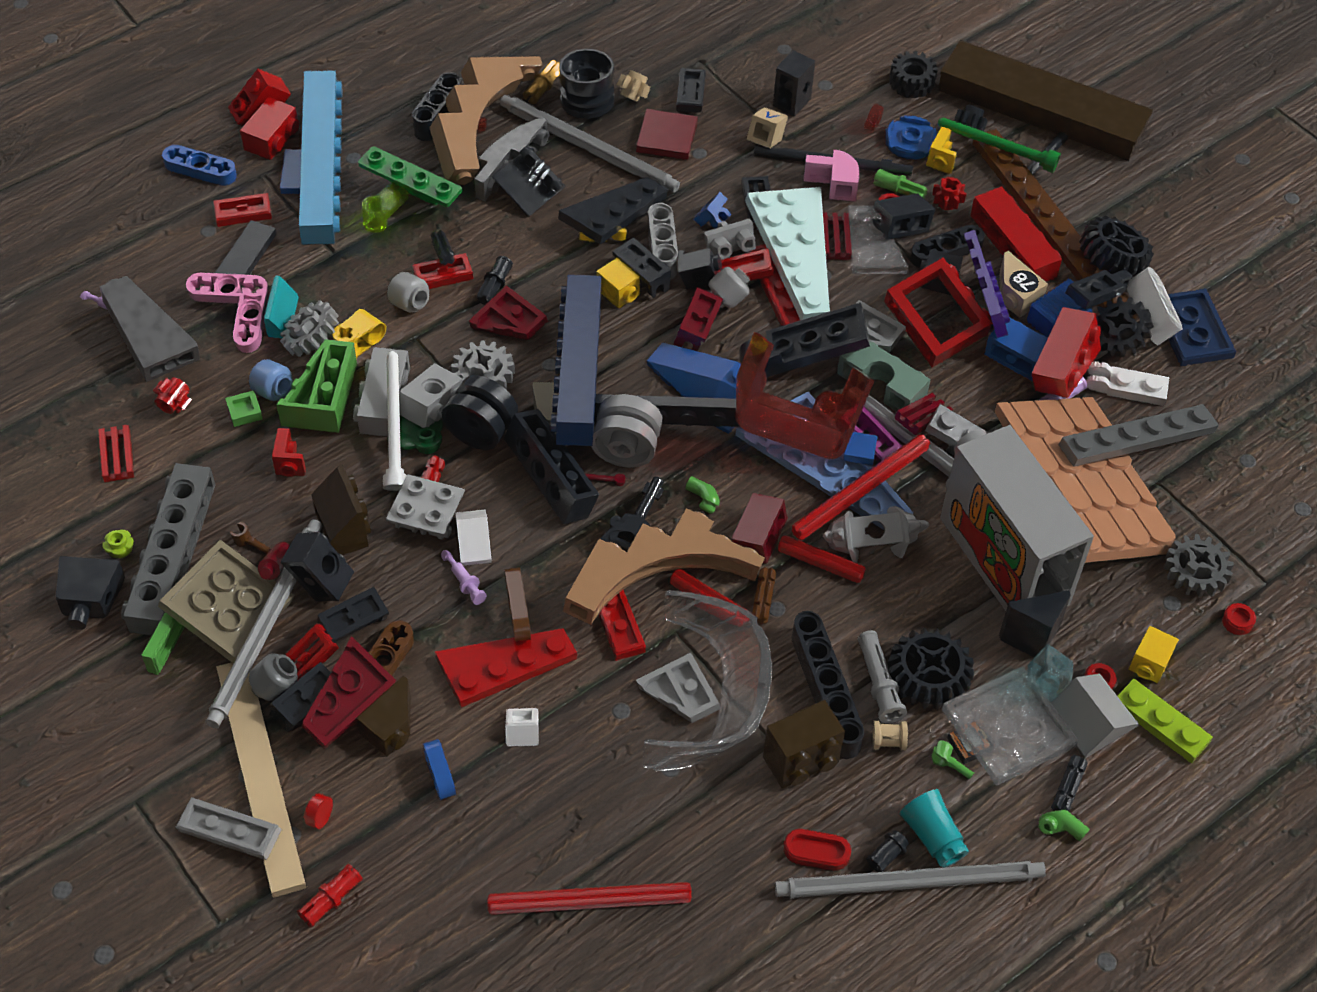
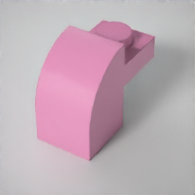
[804,150,859,201]

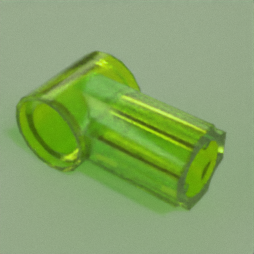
[362,182,409,232]

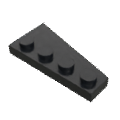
[558,177,668,245]

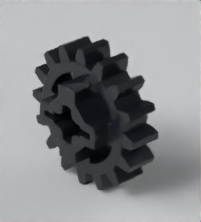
[1096,296,1154,357]

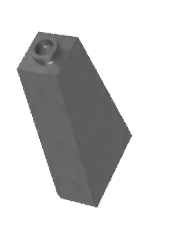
[100,276,200,382]

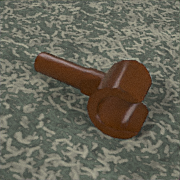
[230,522,271,555]

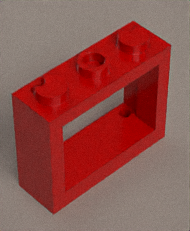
[884,257,992,368]

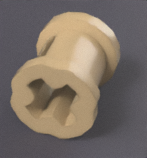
[872,721,908,750]

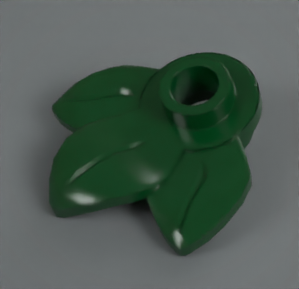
[387,415,443,454]

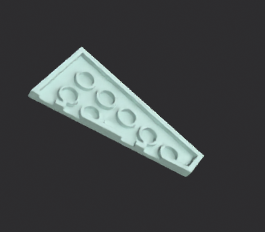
[745,187,830,320]

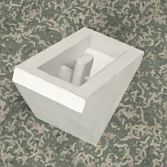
[455,509,492,566]

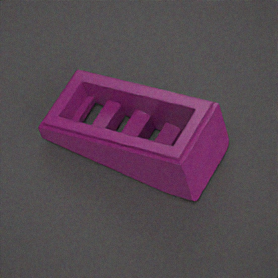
[838,404,902,463]

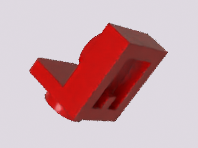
[272,428,306,477]

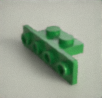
[358,146,462,207]

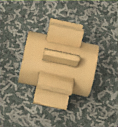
[617,70,651,102]

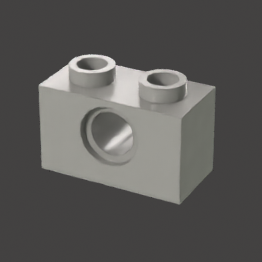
[399,363,463,428]

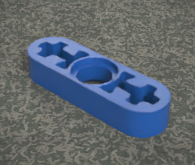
[162,145,237,185]

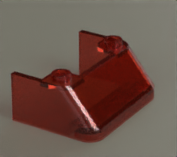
[736,332,874,459]

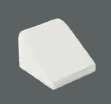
[505,708,539,746]

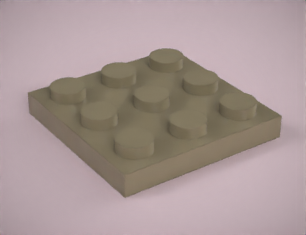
[158,540,294,664]

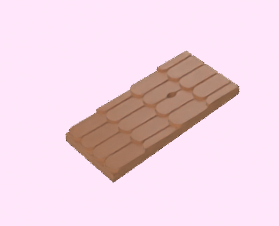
[995,397,1175,563]

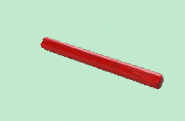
[791,434,930,540]
[487,882,692,914]

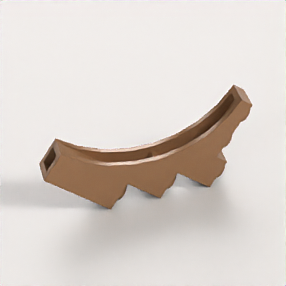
[563,508,765,625]

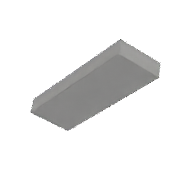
[176,797,282,860]

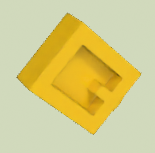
[926,127,957,174]

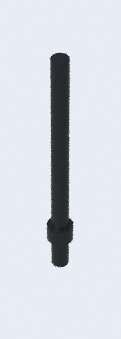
[754,144,913,176]

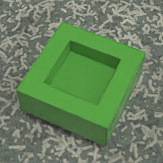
[225,390,263,427]

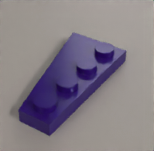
[964,230,1010,338]

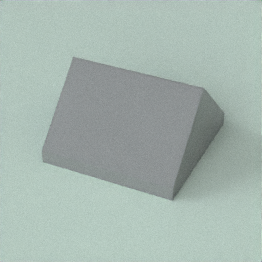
[1047,673,1138,759]

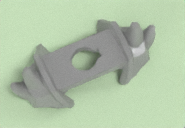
[823,506,929,563]

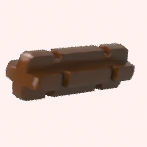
[751,567,776,625]

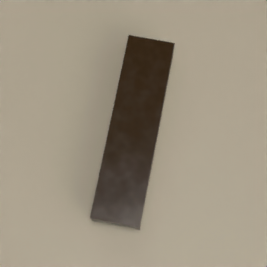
[938,40,1153,161]

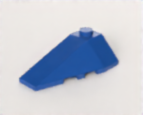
[647,342,761,434]

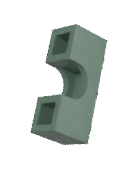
[837,341,930,412]

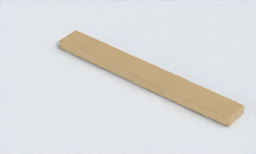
[216,662,307,898]

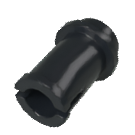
[866,830,909,872]

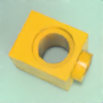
[596,257,640,309]
[1129,626,1179,683]

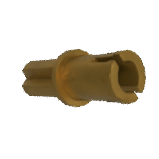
[523,60,560,104]

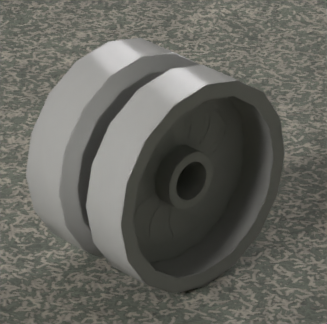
[591,394,662,468]

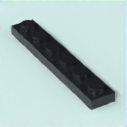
[594,394,764,428]

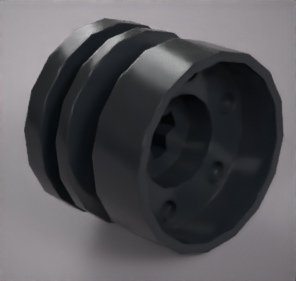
[559,49,615,119]

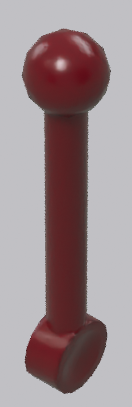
[585,473,626,486]

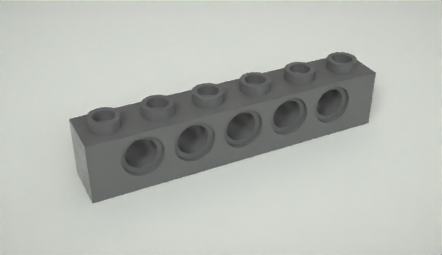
[121,463,215,635]

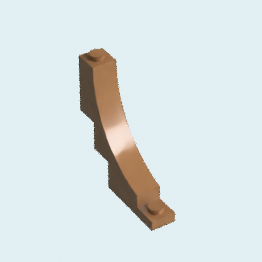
[430,56,543,185]

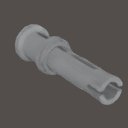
[858,630,907,723]

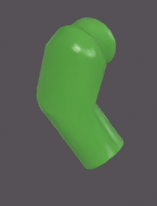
[685,476,720,514]
[1039,810,1090,842]

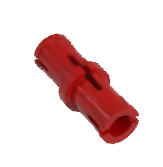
[297,864,363,928]

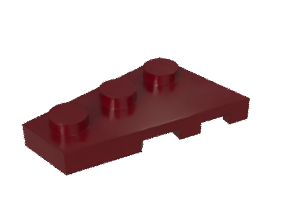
[302,636,397,750]

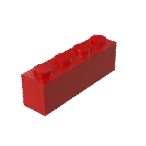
[970,186,1062,282]

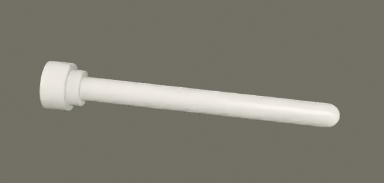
[383,351,407,491]

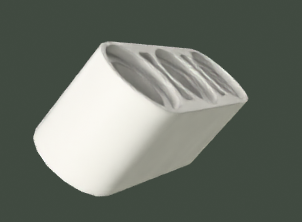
[1127,267,1183,345]

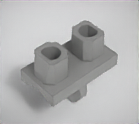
[704,218,756,260]

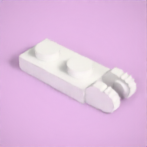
[1086,361,1169,406]

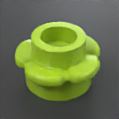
[103,529,134,558]

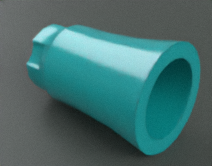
[899,789,969,868]

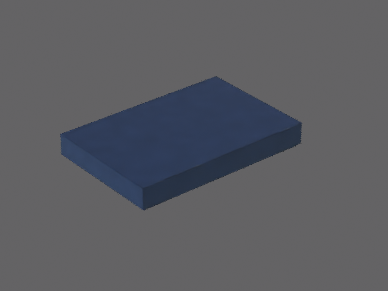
[1168,289,1236,366]

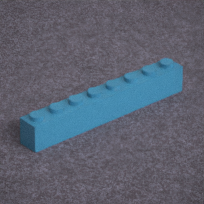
[299,71,342,244]

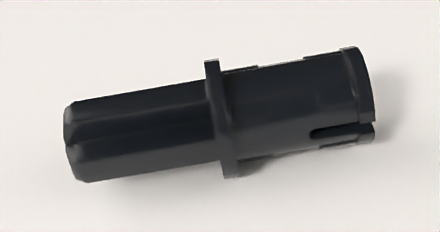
[477,256,513,305]

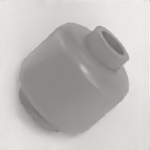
[708,267,750,309]
[387,272,429,313]

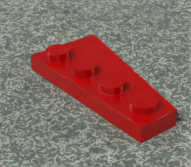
[435,628,577,708]

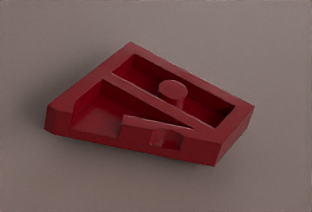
[469,285,548,340]

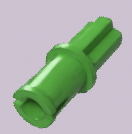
[873,169,927,198]

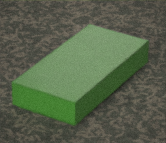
[142,612,185,675]

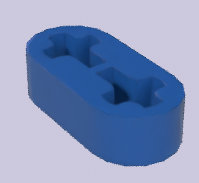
[422,739,456,800]

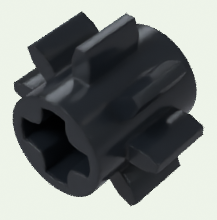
[954,104,988,131]

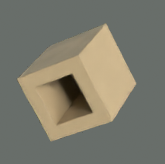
[747,107,788,148]

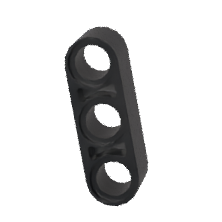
[412,72,462,141]

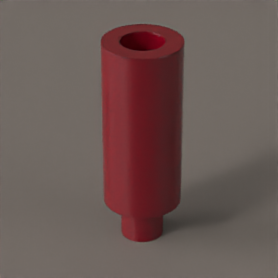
[258,542,290,580]

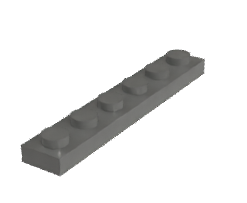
[1059,404,1219,467]

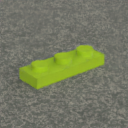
[1117,679,1213,764]

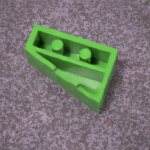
[276,339,357,433]

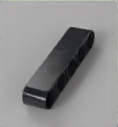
[792,611,864,759]

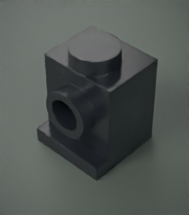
[678,248,722,289]

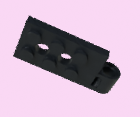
[739,302,870,379]

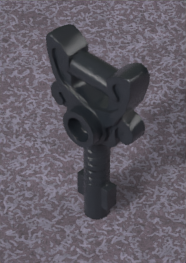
[600,476,664,552]

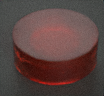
[864,103,884,131]

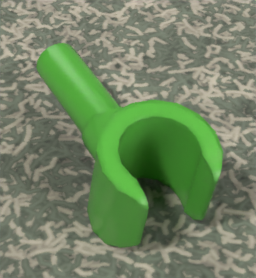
[932,741,974,779]

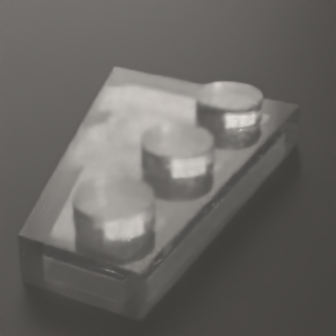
[847,205,908,274]

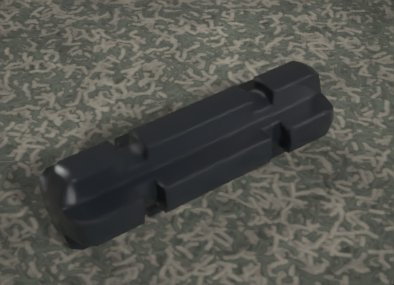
[430,230,455,266]
[1051,755,1088,812]

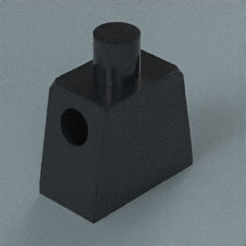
[56,556,125,630]

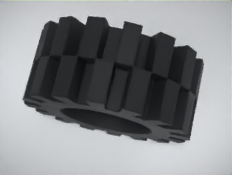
[889,51,938,98]

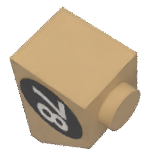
[1000,251,1048,318]

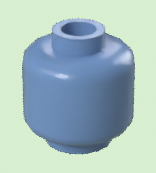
[249,359,293,401]

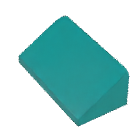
[264,276,299,338]

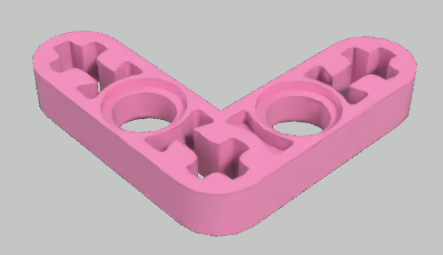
[186,273,270,353]

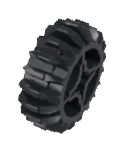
[1079,215,1154,278]
[888,627,974,711]

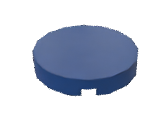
[885,116,938,159]

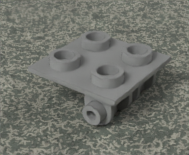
[386,474,465,540]

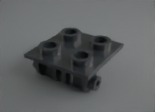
[492,146,566,217]

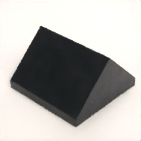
[999,590,1071,661]

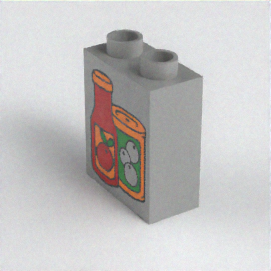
[940,425,1094,611]

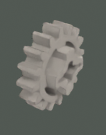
[280,300,339,357]
[451,340,515,389]

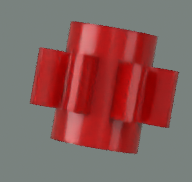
[932,177,967,210]
[153,377,192,414]

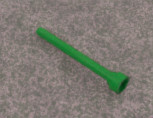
[937,117,1061,173]

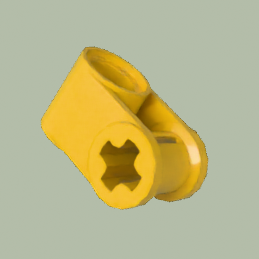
[332,309,386,359]

